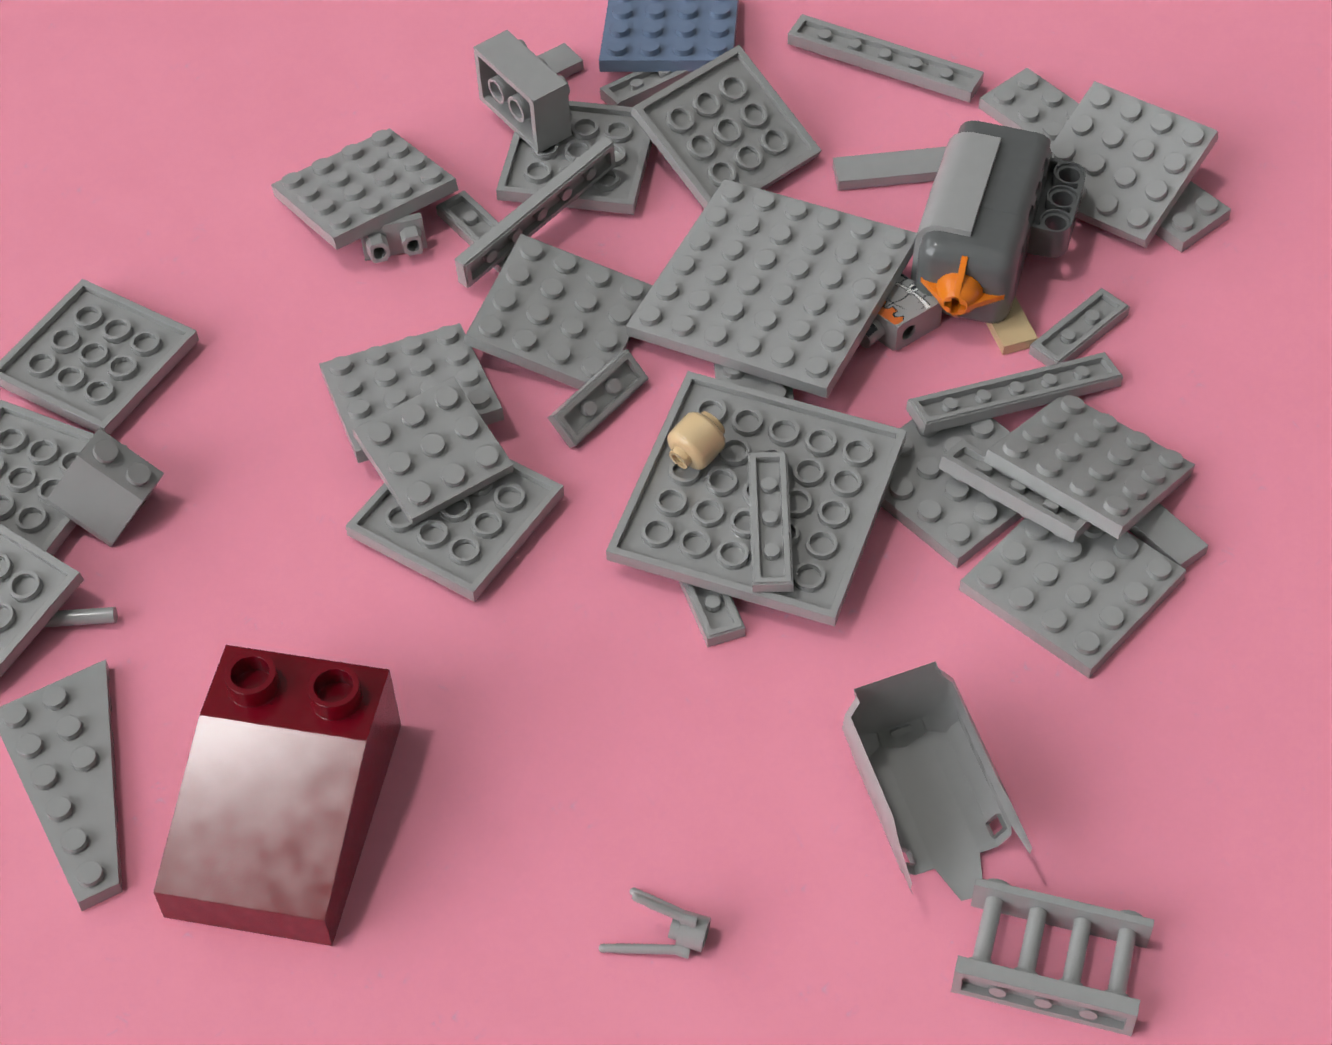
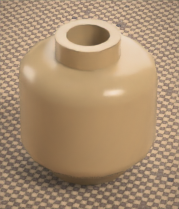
[667,411,725,470]

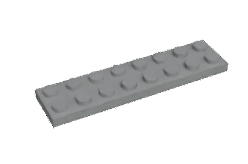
[979,68,1231,252]

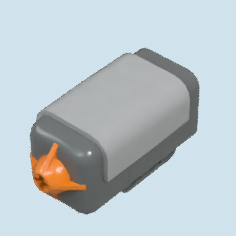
[911,121,1086,323]

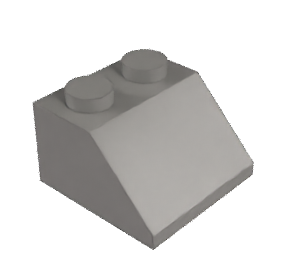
[46,428,164,547]

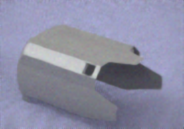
[842,661,1032,901]

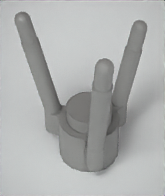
[599,887,711,959]

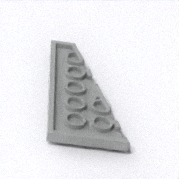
[0,659,123,911]

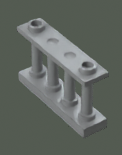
[951,877,1154,1036]

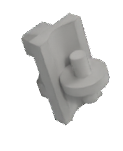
[361,213,428,263]

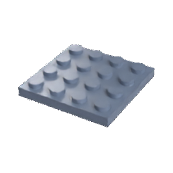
[599,0,739,72]

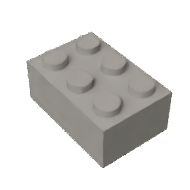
[473,30,572,153]

